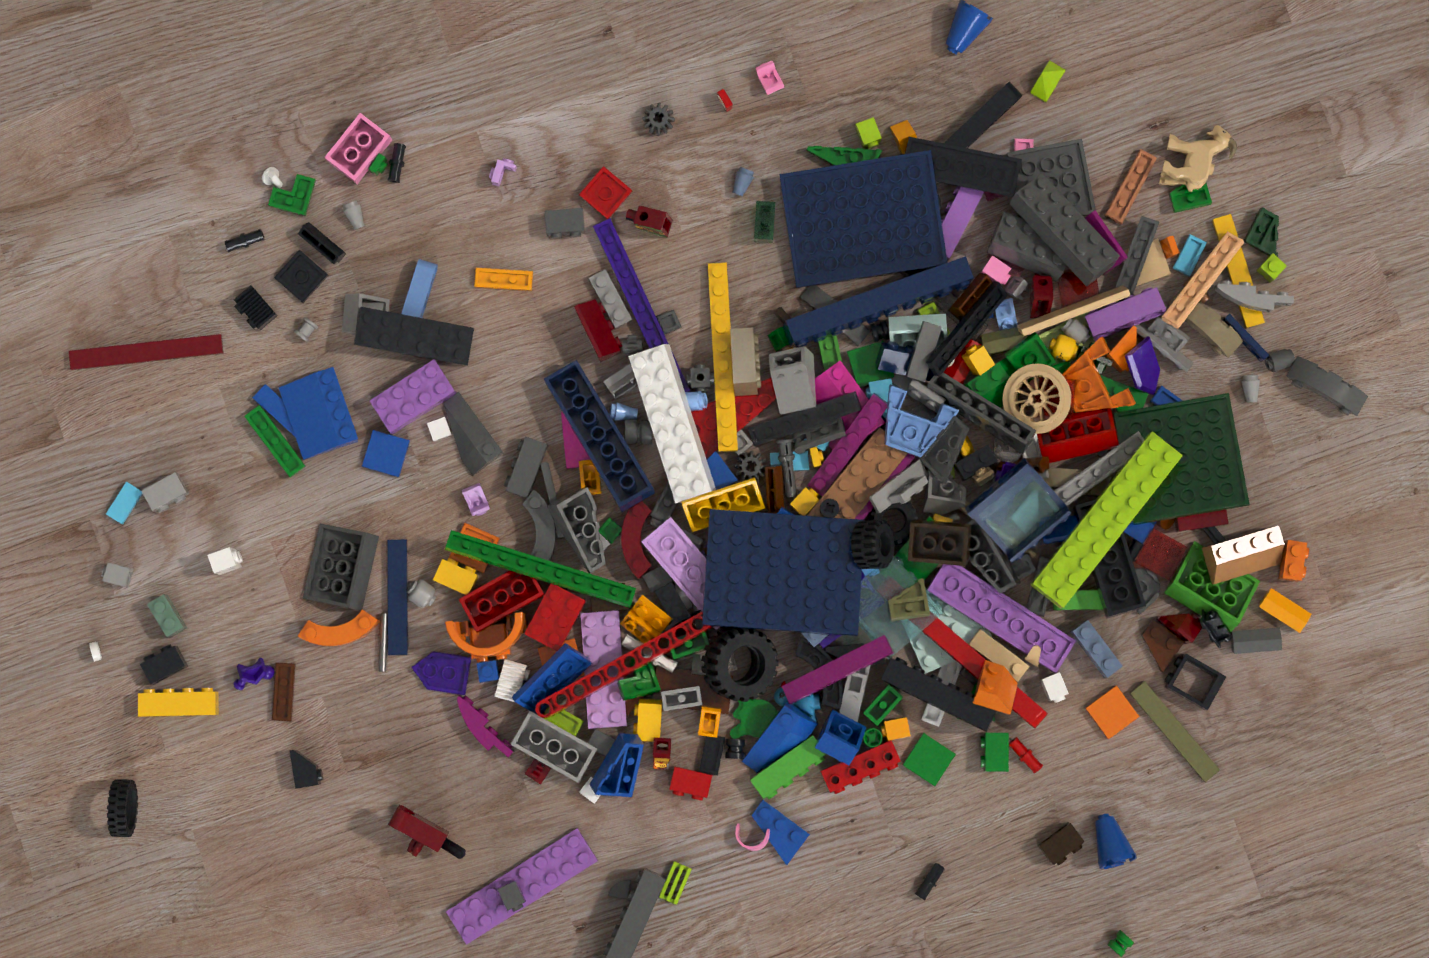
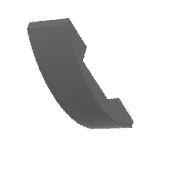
[800,285,870,346]

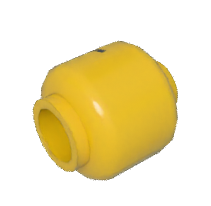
[1049,334,1079,362]

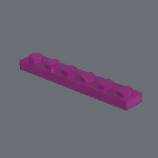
[807,393,888,497]

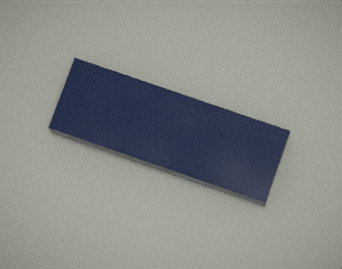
[1223,314,1269,362]

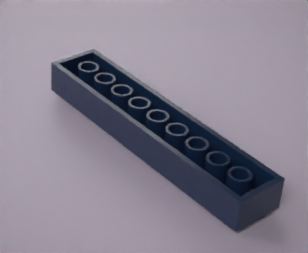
[783,256,974,348]

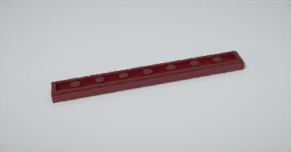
[69,334,224,370]

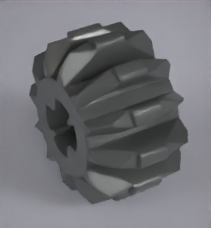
[642,103,675,136]
[735,451,766,482]

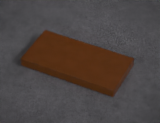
[653,666,733,714]

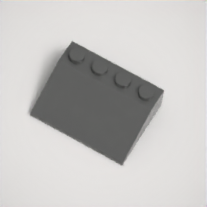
[303,524,379,611]

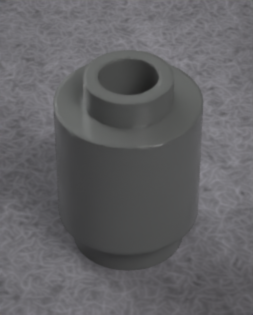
[1265,349,1295,372]

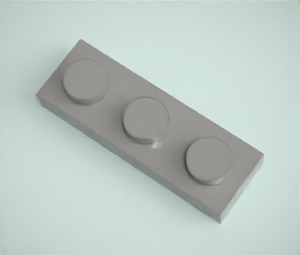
[589,269,632,329]

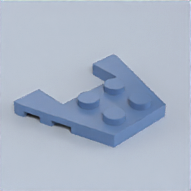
[884,384,959,457]

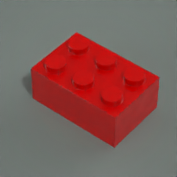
[524,583,586,651]

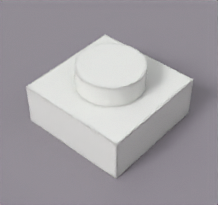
[579,777,601,804]

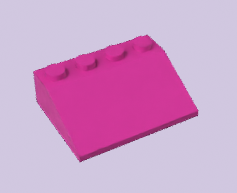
[815,360,885,450]

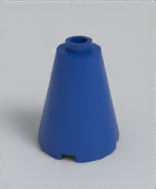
[946,0,993,55]
[1095,814,1137,869]

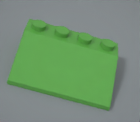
[1164,541,1260,633]

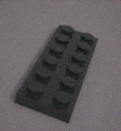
[905,137,1022,197]
[354,307,474,366]

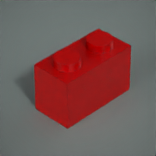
[670,766,712,801]

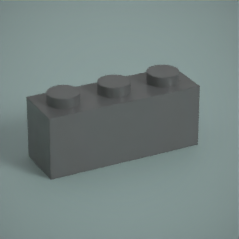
[504,437,548,499]

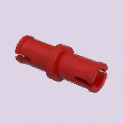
[1009,737,1043,774]

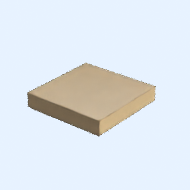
[1123,239,1171,287]

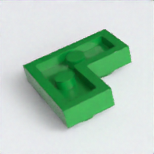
[268,174,316,216]
[617,657,661,701]

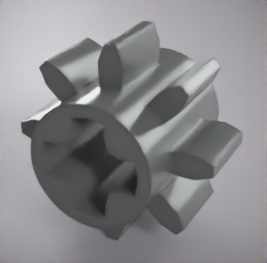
[623,335,642,358]

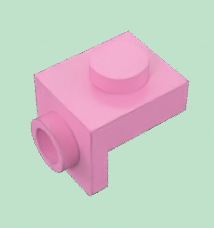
[755,61,784,95]

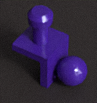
[233,658,275,690]

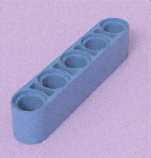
[401,259,438,318]

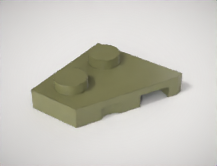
[888,578,930,622]

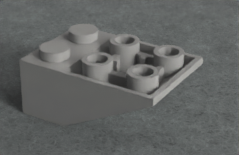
[769,346,816,415]

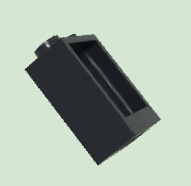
[1164,653,1226,710]

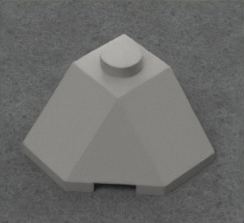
[923,470,966,515]

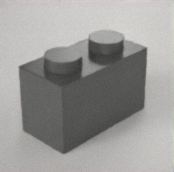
[545,208,585,239]

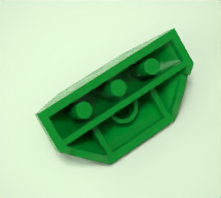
[964,358,1020,408]

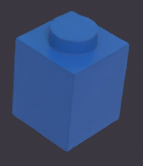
[476,660,500,683]

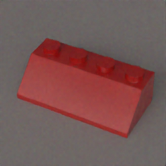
[1037,408,1119,463]
[459,571,545,633]

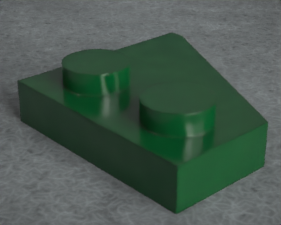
[1243,207,1279,257]

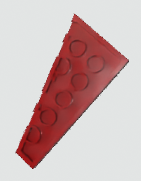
[691,377,776,460]

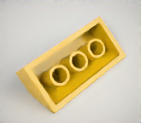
[681,477,765,532]

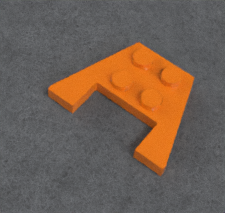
[1062,336,1136,412]

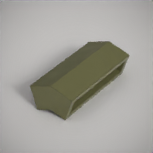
[981,327,1030,355]

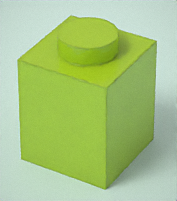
[855,117,882,149]
[1256,253,1287,283]

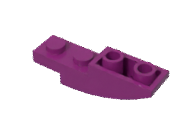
[457,695,514,757]

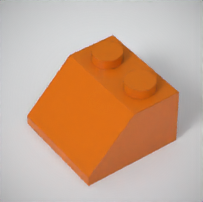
[973,660,1018,715]

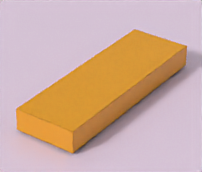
[474,268,533,291]

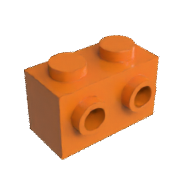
[1278,540,1309,582]

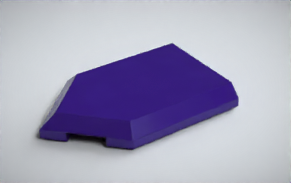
[1125,336,1160,395]
[411,651,471,695]

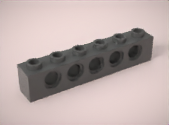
[927,373,1036,454]

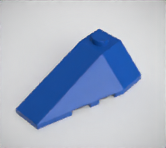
[742,701,818,773]

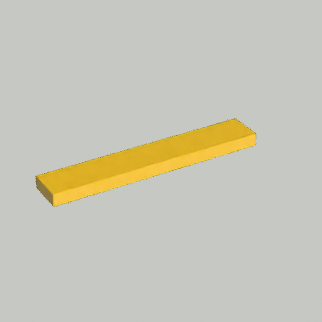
[1212,214,1265,329]

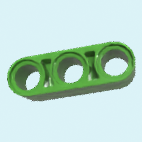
[1053,590,1103,610]

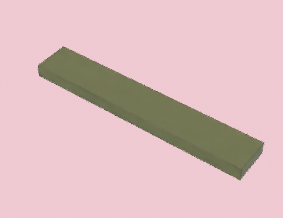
[1129,681,1220,783]

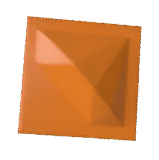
[1160,235,1179,259]

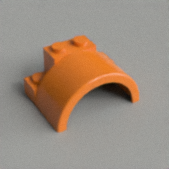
[445,612,528,662]

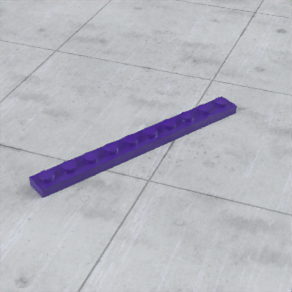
[593,219,690,392]

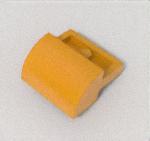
[620,595,672,643]

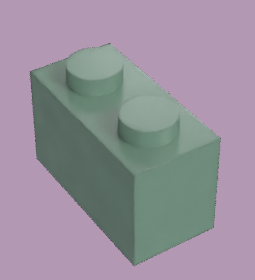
[147,594,187,638]

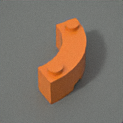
[298,610,380,646]

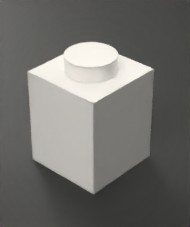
[1040,672,1069,703]

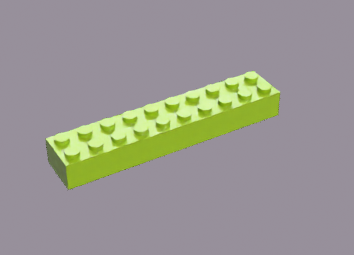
[1030,431,1183,609]

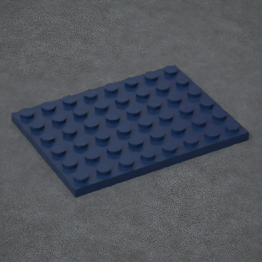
[779,150,948,288]
[702,509,864,636]

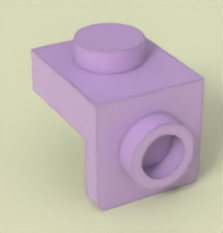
[489,158,517,187]
[462,483,490,516]

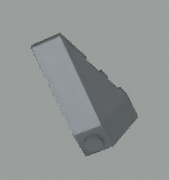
[547,487,606,573]

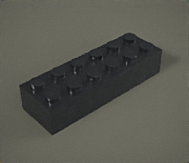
[1073,499,1146,619]
[881,657,997,732]

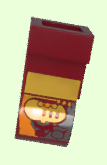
[653,737,671,770]

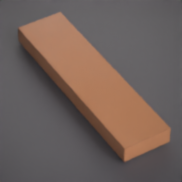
[1105,149,1157,225]

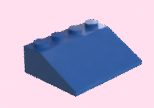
[279,367,358,460]

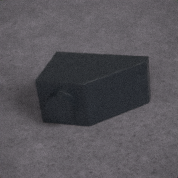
[289,750,323,789]

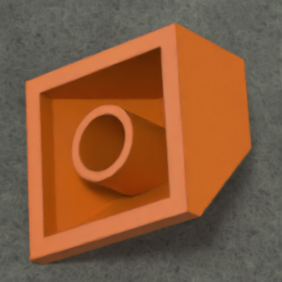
[1105,325,1137,373]

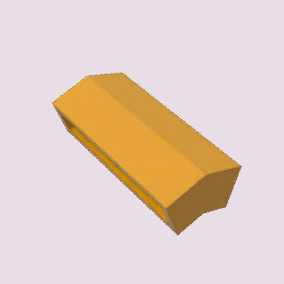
[1259,588,1312,633]

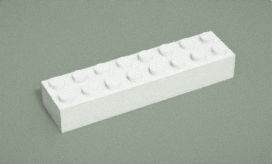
[628,344,716,503]

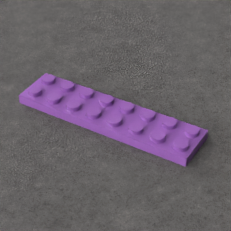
[926,564,1076,673]
[446,828,598,945]

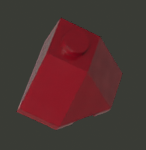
[1156,613,1202,644]

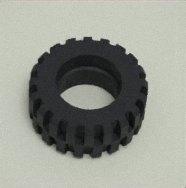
[701,627,779,702]

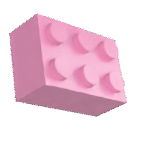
[325,113,392,184]

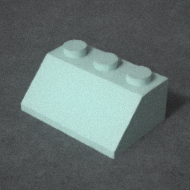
[888,314,947,352]

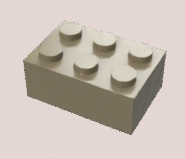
[730,327,761,396]

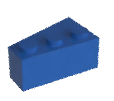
[590,733,644,797]

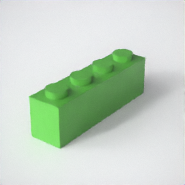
[750,735,826,800]

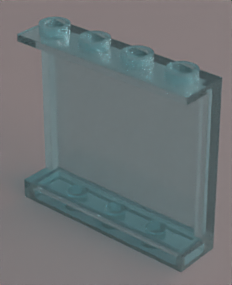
[859,556,943,660]

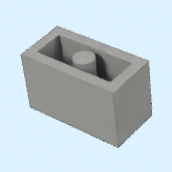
[142,472,189,513]
[661,686,702,711]

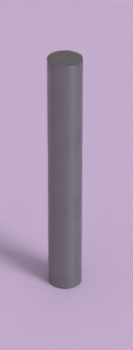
[379,614,388,672]

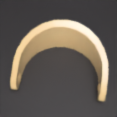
[1024,645,1041,667]

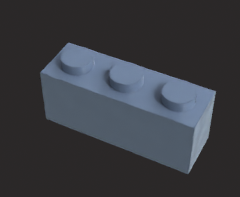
[1070,620,1123,678]

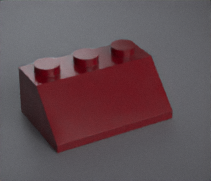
[574,299,623,362]

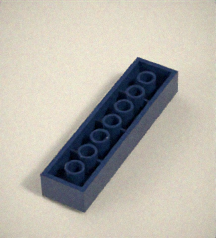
[544,360,655,512]

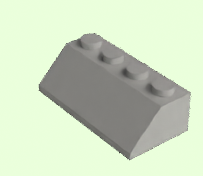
[511,711,597,783]

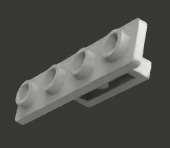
[1130,315,1193,372]
[892,374,960,417]
[869,459,928,513]

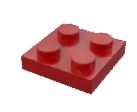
[579,166,633,219]

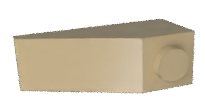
[968,629,1030,682]

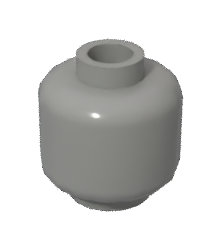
[406,579,436,608]

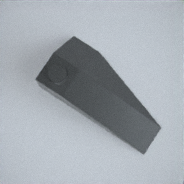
[443,392,504,476]

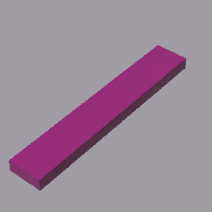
[782,635,894,704]

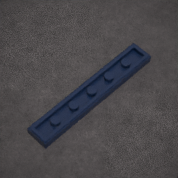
[387,539,408,655]

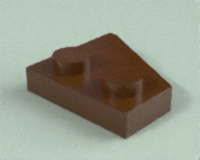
[1141,619,1185,672]

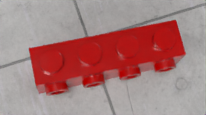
[820,740,901,794]

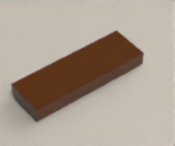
[272,663,296,721]

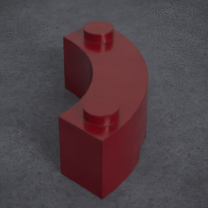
[621,501,652,580]

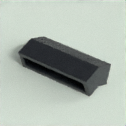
[298,222,346,264]

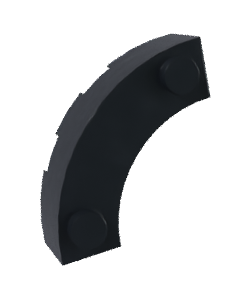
[795,637,843,709]

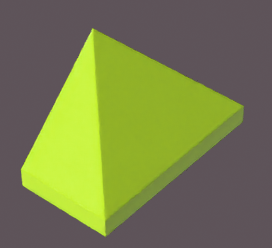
[1030,60,1066,102]

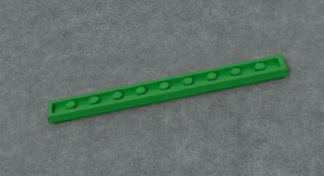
[445,530,636,608]

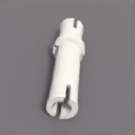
[622,634,678,673]

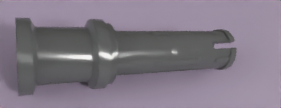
[776,438,798,497]

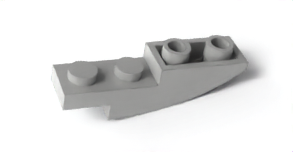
[1214,281,1294,312]
[840,665,871,722]

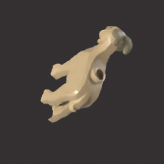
[1159,125,1237,192]

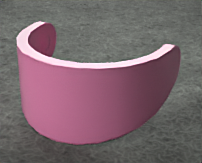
[735,823,770,851]

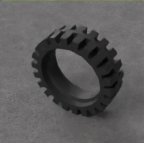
[107,779,138,837]

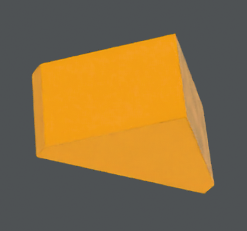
[890,120,917,155]
[579,460,601,495]
[698,705,721,738]

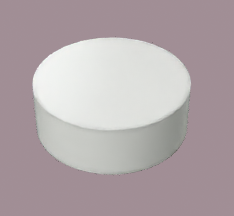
[89,642,102,662]

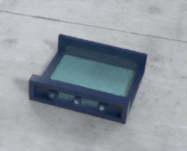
[965,458,1071,563]

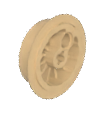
[1003,364,1071,434]

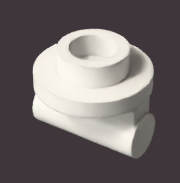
[262,167,283,188]

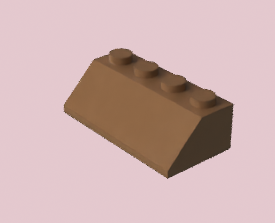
[1202,525,1284,585]

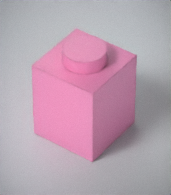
[981,256,1011,285]

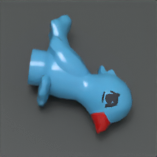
[774,681,821,722]

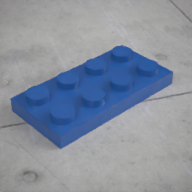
[512,643,592,714]

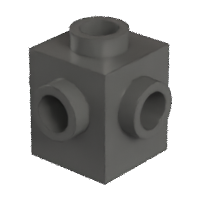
[687,365,714,392]

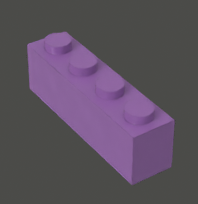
[941,186,984,261]
[1085,287,1166,342]

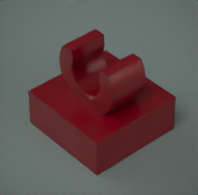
[525,759,552,785]

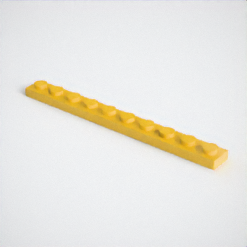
[708,262,738,452]

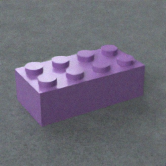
[370,359,456,435]

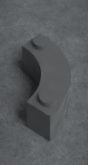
[1286,356,1368,416]
[522,490,557,561]

